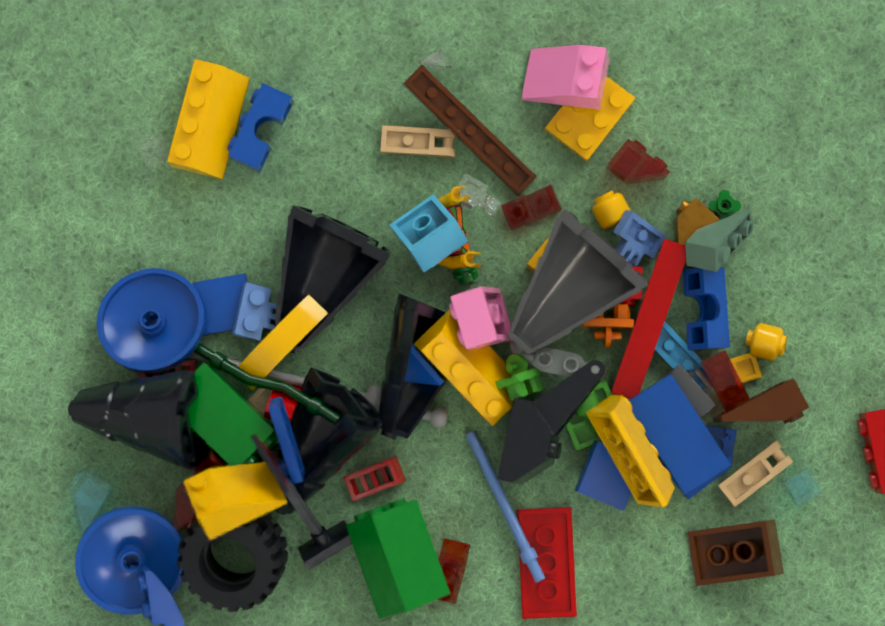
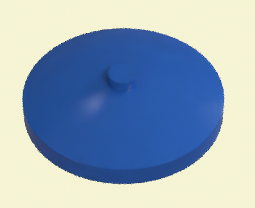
[97,268,206,374]
[75,506,183,615]

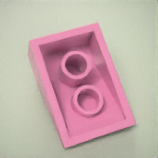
[521,45,609,110]
[450,286,511,349]

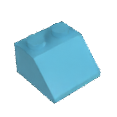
[390,194,469,272]

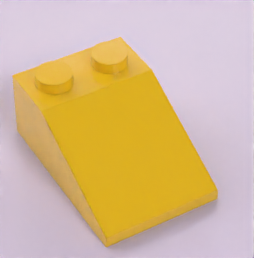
[184,462,287,540]

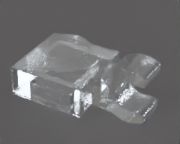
[458,173,501,217]

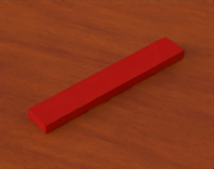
[611,239,686,399]

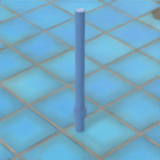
[465,431,545,583]

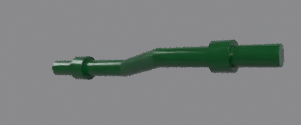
[194,343,341,425]

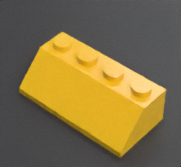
[167,59,250,180]
[413,309,514,426]
[585,395,675,508]

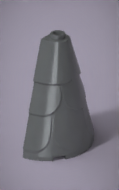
[508,209,648,354]

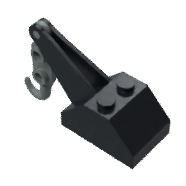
[497,339,607,485]

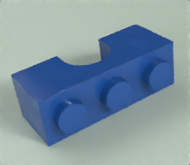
[227,83,294,172]
[683,267,730,350]

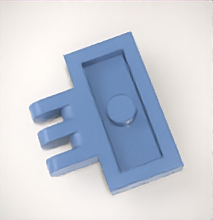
[613,209,666,267]
[232,282,277,342]

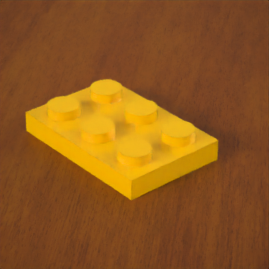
[545,76,635,162]

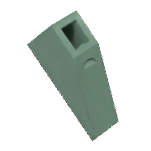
[686,210,754,272]

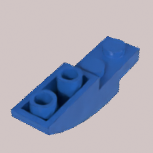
[137,565,185,626]

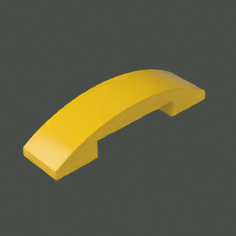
[238,295,329,391]

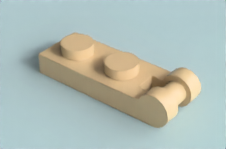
[380,125,456,159]
[717,439,793,507]

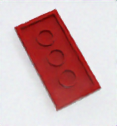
[517,507,577,619]

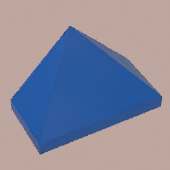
[405,342,446,386]

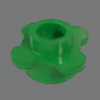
[708,190,741,220]
[452,267,479,284]

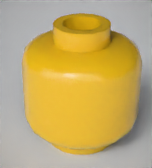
[591,190,631,231]
[745,323,787,361]

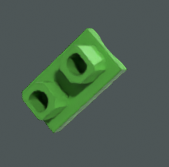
[496,354,545,401]

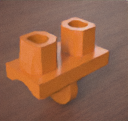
[583,304,634,347]

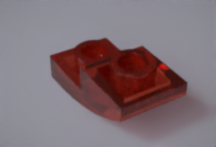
[501,185,563,230]
[701,350,750,411]

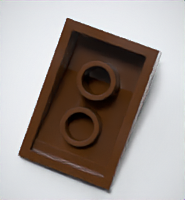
[713,378,810,424]
[688,519,784,586]

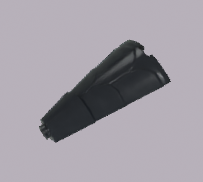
[275,205,391,353]
[379,293,447,440]
[274,367,382,515]
[68,370,210,470]

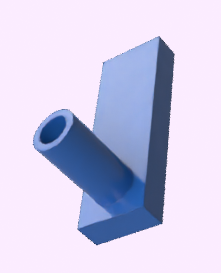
[268,396,305,484]

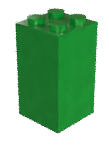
[188,363,279,466]
[346,498,450,619]

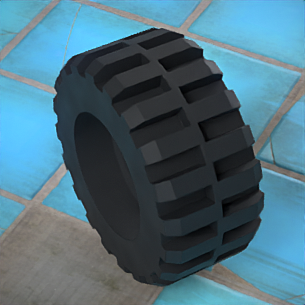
[177,513,288,612]

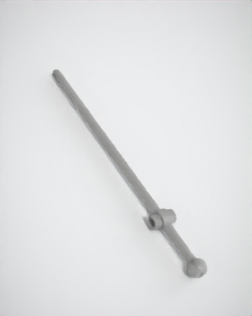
[187,352,448,428]

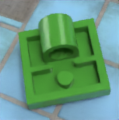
[566,381,612,451]

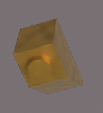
[674,198,719,246]

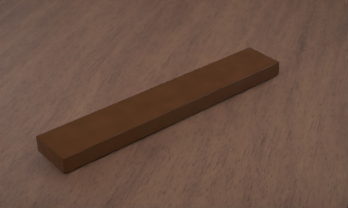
[402,65,537,196]

